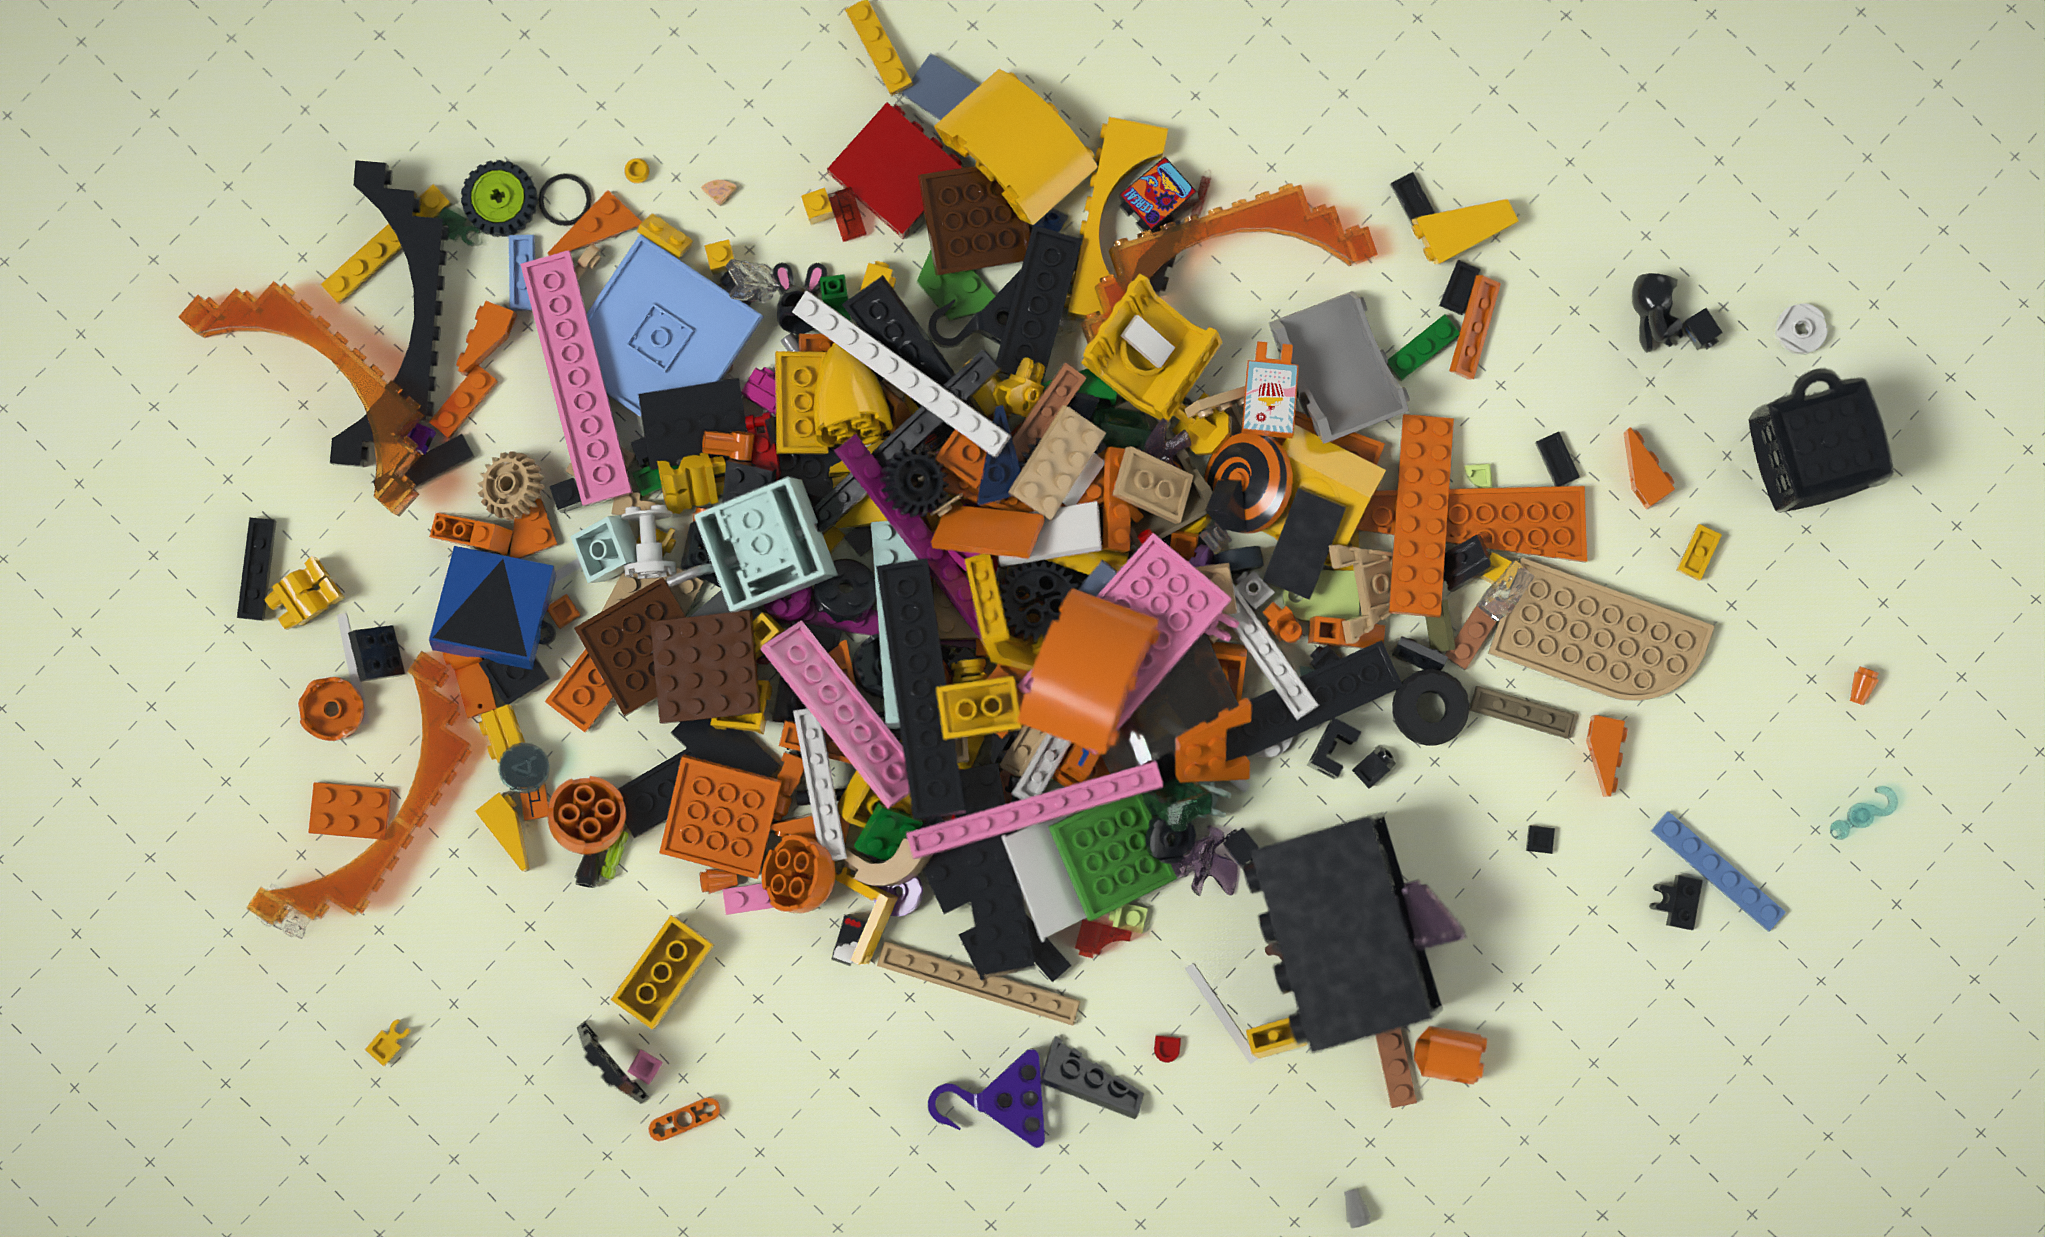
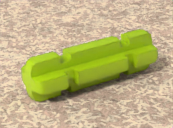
[600,831,629,879]

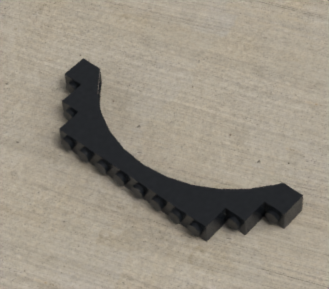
[330,160,449,467]

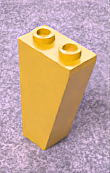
[1411,199,1519,264]

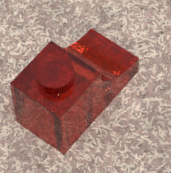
[1075,919,1132,959]

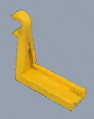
[835,866,898,965]

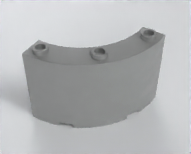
[1269,291,1410,443]

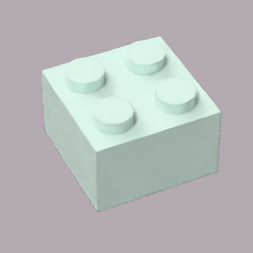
[570,515,637,583]

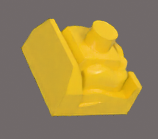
[710,680,773,735]

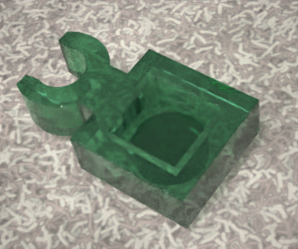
[438,207,481,246]

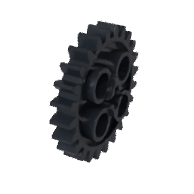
[1000,560,1078,644]

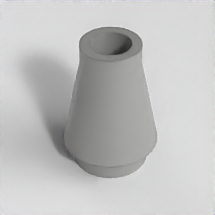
[1344,1188,1371,1229]

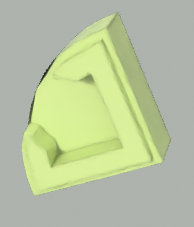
[1464,464,1492,488]

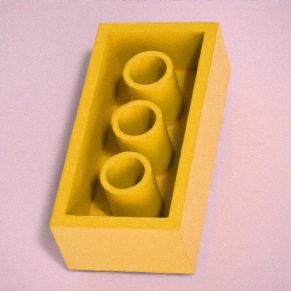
[610,915,715,1030]

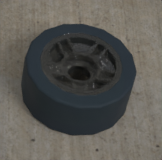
[1213,546,1264,574]

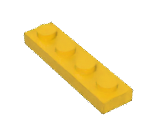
[845,0,913,97]

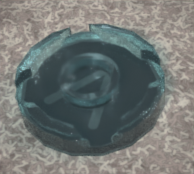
[498,742,550,794]

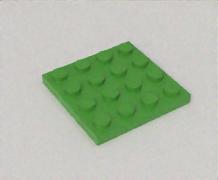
[1048,794,1177,921]

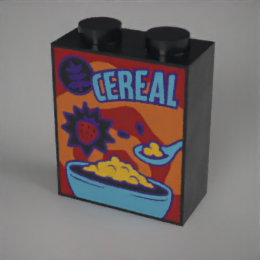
[1119,157,1199,238]

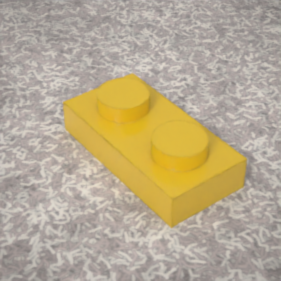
[637,213,694,259]
[1676,524,1722,581]

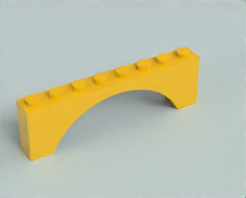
[1064,117,1168,323]

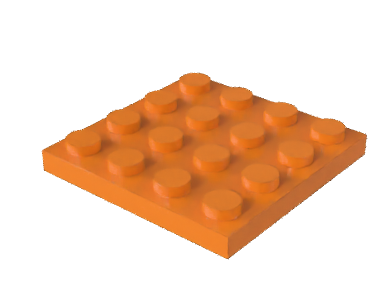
[659,754,782,879]

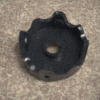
[814,559,877,623]
[852,633,884,698]

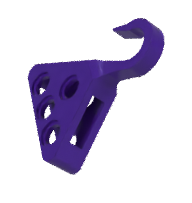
[928,1048,1045,1148]

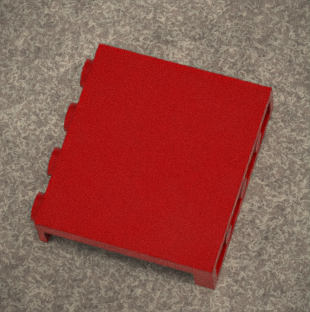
[827,102,963,239]

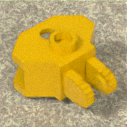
[993,357,1045,418]

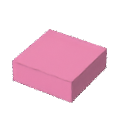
[627,1049,663,1085]

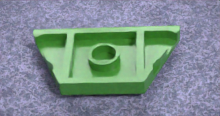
[917,250,995,321]

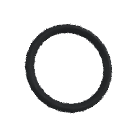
[538,174,592,226]

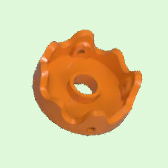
[298,677,365,741]

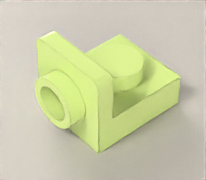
[1108,904,1148,933]

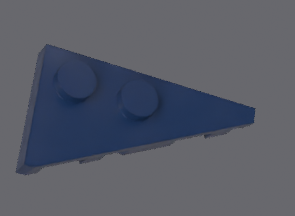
[977,405,1021,505]

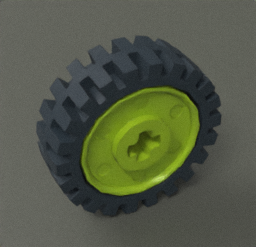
[461,160,538,237]

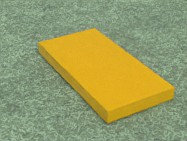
[775,351,828,454]

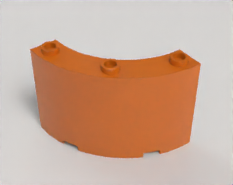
[1017,588,1160,755]

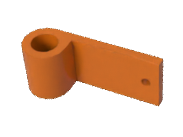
[442,652,497,719]

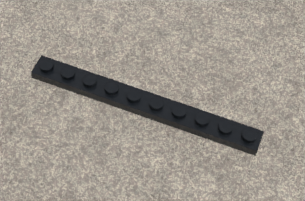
[813,349,1001,535]

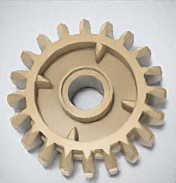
[477,451,545,520]

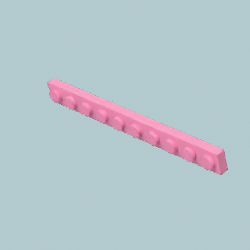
[906,761,1163,859]

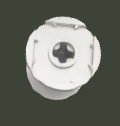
[621,505,676,579]

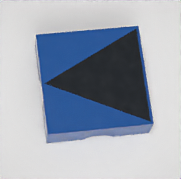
[429,546,556,670]

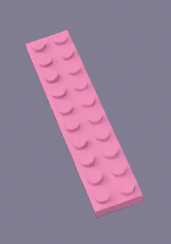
[520,250,633,507]

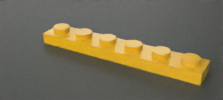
[321,184,451,304]

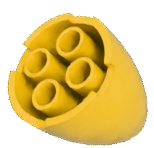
[814,343,893,448]

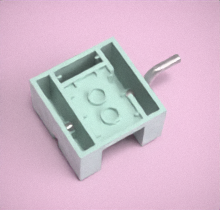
[667,477,838,612]

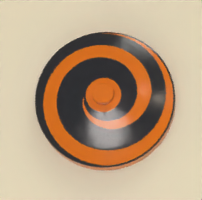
[1204,432,1293,534]

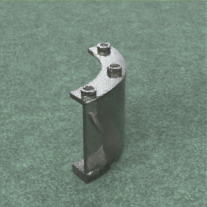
[1101,634,1239,774]

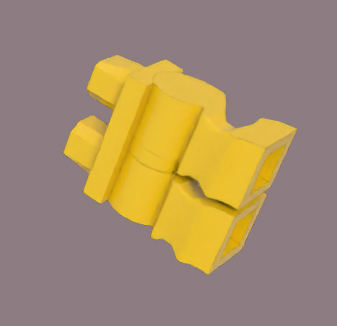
[657,453,726,514]
[264,556,345,630]

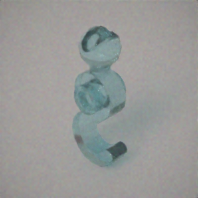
[1830,786,1898,840]

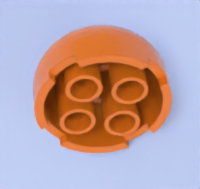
[548,776,626,855]
[762,835,835,914]

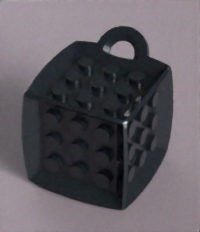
[1749,368,1894,513]

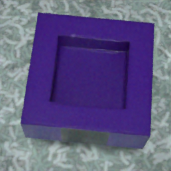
[401,421,437,454]

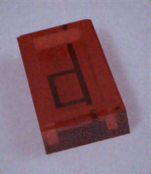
[827,187,867,242]

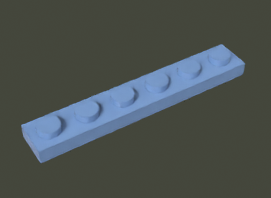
[1650,811,1786,932]

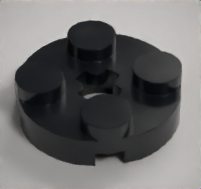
[1146,812,1196,864]

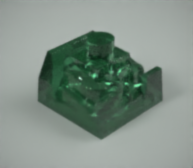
[1092,405,1151,450]
[1143,778,1212,831]

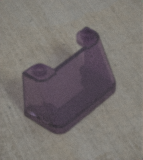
[1401,879,1467,951]

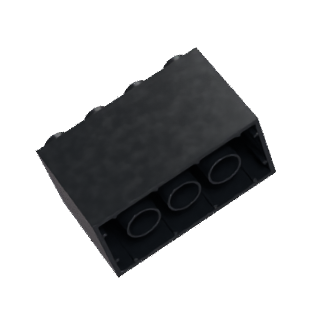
[1243,812,1444,1054]

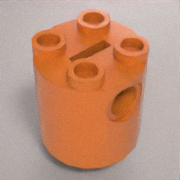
[1414,1026,1487,1085]

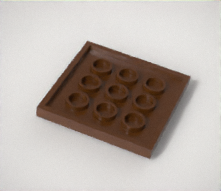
[918,166,1030,276]
[574,577,686,717]
[650,610,761,724]

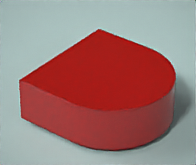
[1154,1035,1181,1063]

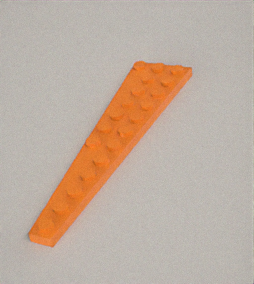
[1355,486,1587,563]

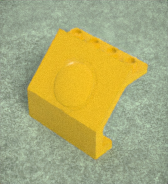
[1081,273,1223,424]
[1262,425,1386,569]
[965,554,1044,671]

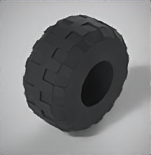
[1392,669,1470,746]

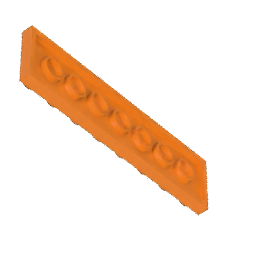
[1389,414,1454,618]

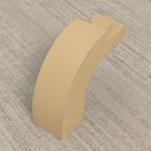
[843,838,933,886]

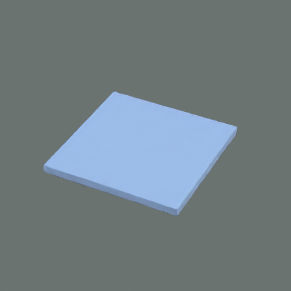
[587,234,764,417]

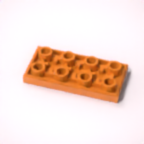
[931,505,1045,559]

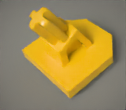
[1172,392,1232,456]

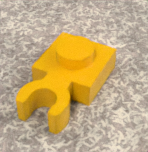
[365,1019,411,1066]

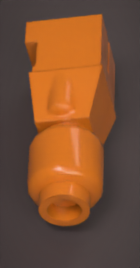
[773,751,804,821]

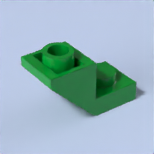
[820,274,852,322]

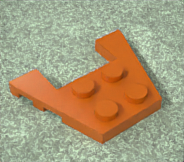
[1176,698,1251,782]

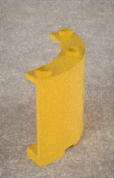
[934,69,1098,225]

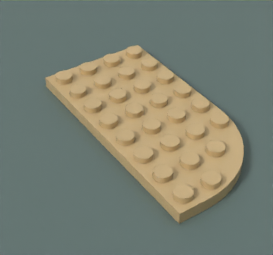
[1488,558,1715,701]

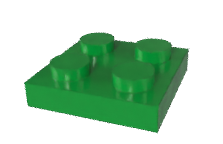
[854,803,923,861]

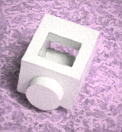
[1235,571,1275,612]

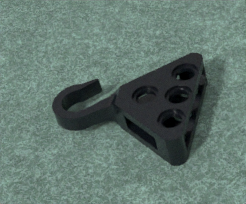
[928,269,1021,348]

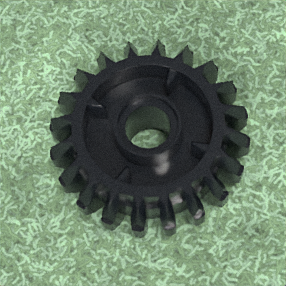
[879,448,949,518]

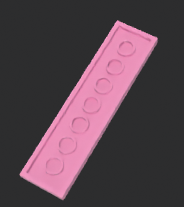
[761,620,910,809]

